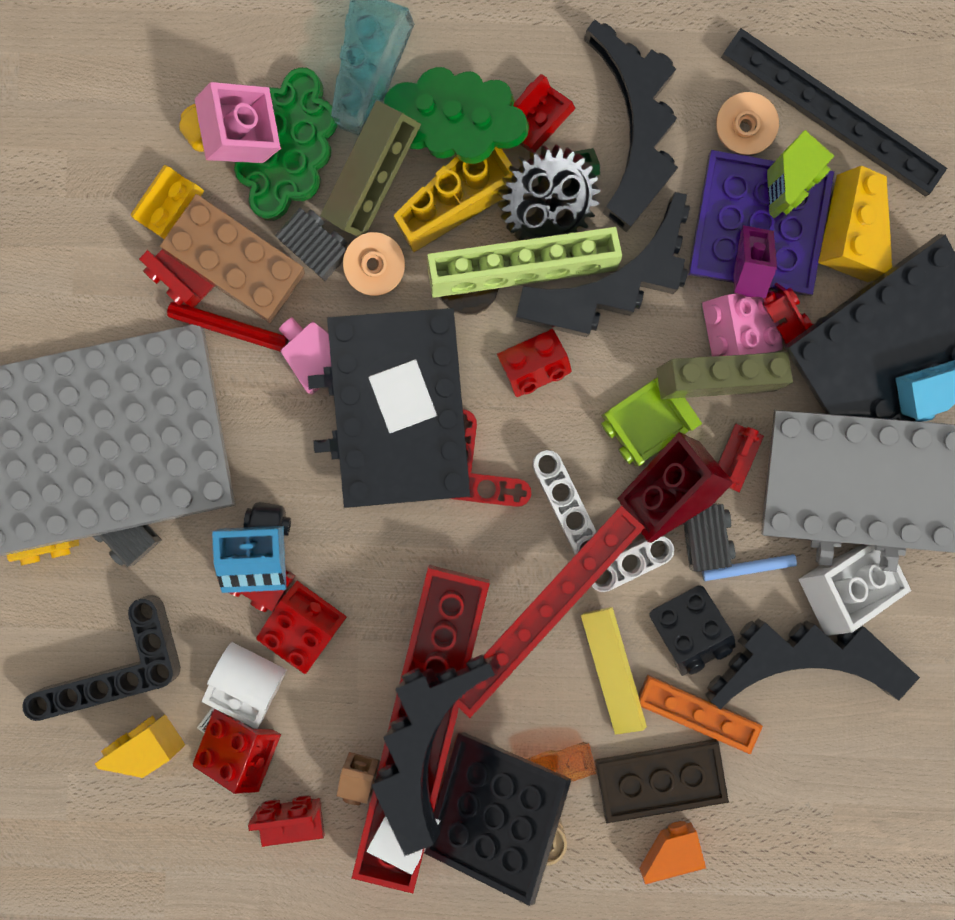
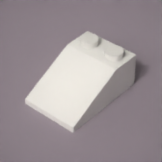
[798,544,911,635]

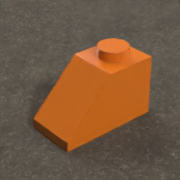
[639,821,706,885]

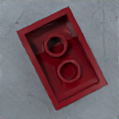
[617,432,733,543]

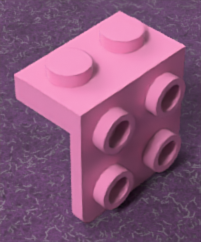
[702,290,783,356]

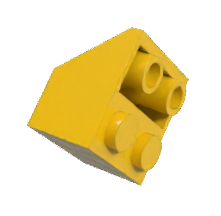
[94,714,186,778]

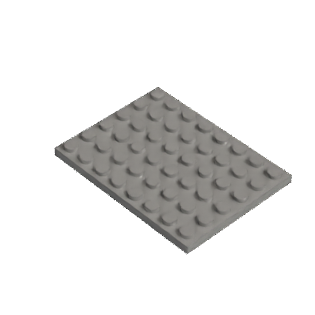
[0,324,236,556]

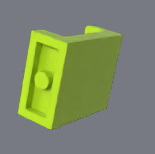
[601,377,703,466]

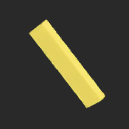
[581,607,647,735]

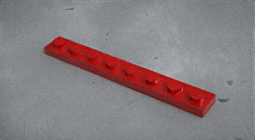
[454,506,645,718]

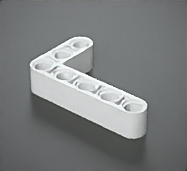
[532,450,674,592]

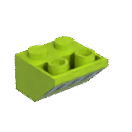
[767,130,834,218]

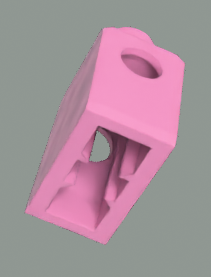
[279,317,331,395]

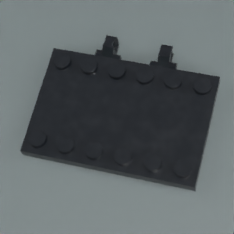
[784,234,955,421]
[308,308,470,508]

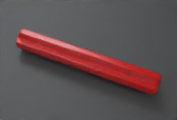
[167,301,288,352]

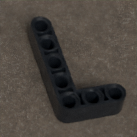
[22,595,181,721]

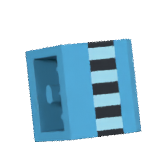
[212,526,287,593]

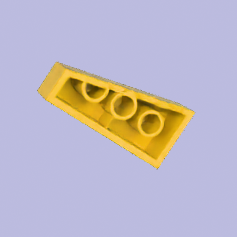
[393,147,513,252]

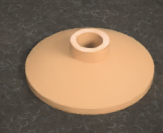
[716,92,779,155]
[343,232,405,296]

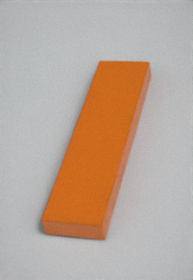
[638,674,763,755]

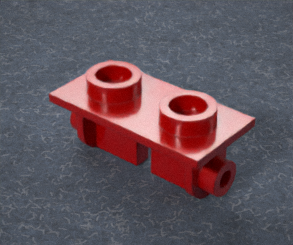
[762,283,813,345]
[718,423,764,493]

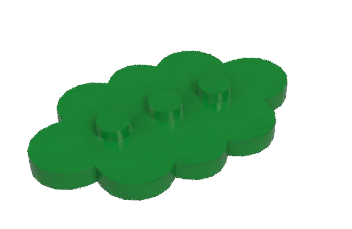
[234,67,338,221]
[384,67,529,164]

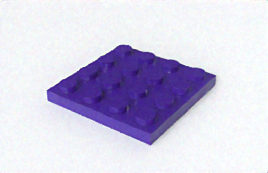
[688,150,835,296]

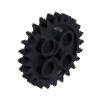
[498,145,600,241]

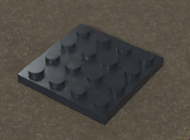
[424,732,572,906]

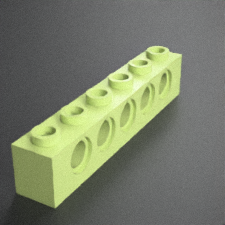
[427,227,622,298]

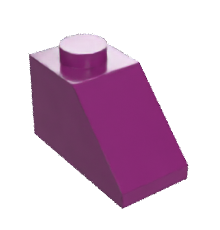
[733,225,777,298]

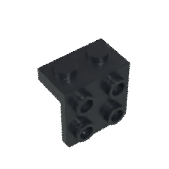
[650,585,736,676]

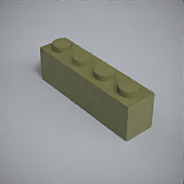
[320,100,421,236]
[656,352,793,399]

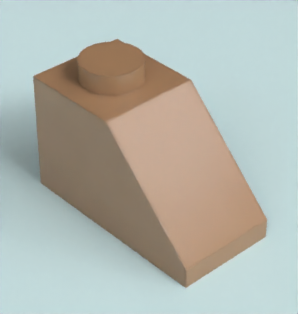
[337,752,379,805]

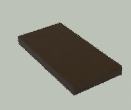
[595,739,729,824]

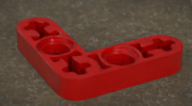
[451,410,532,507]

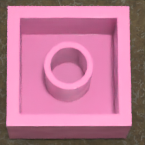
[194,82,281,163]

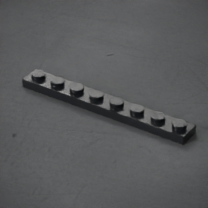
[721,28,948,197]

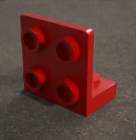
[256,581,347,674]
[193,709,281,794]
[248,795,325,847]

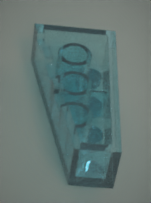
[331,0,415,135]

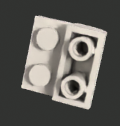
[202,642,287,729]

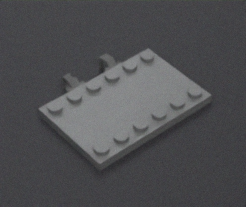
[761,410,955,572]

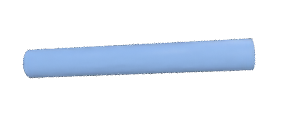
[702,554,797,581]

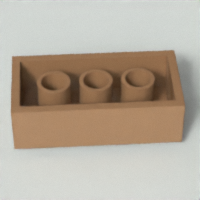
[160,194,305,324]

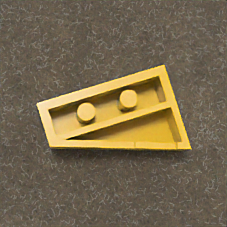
[818,165,892,282]

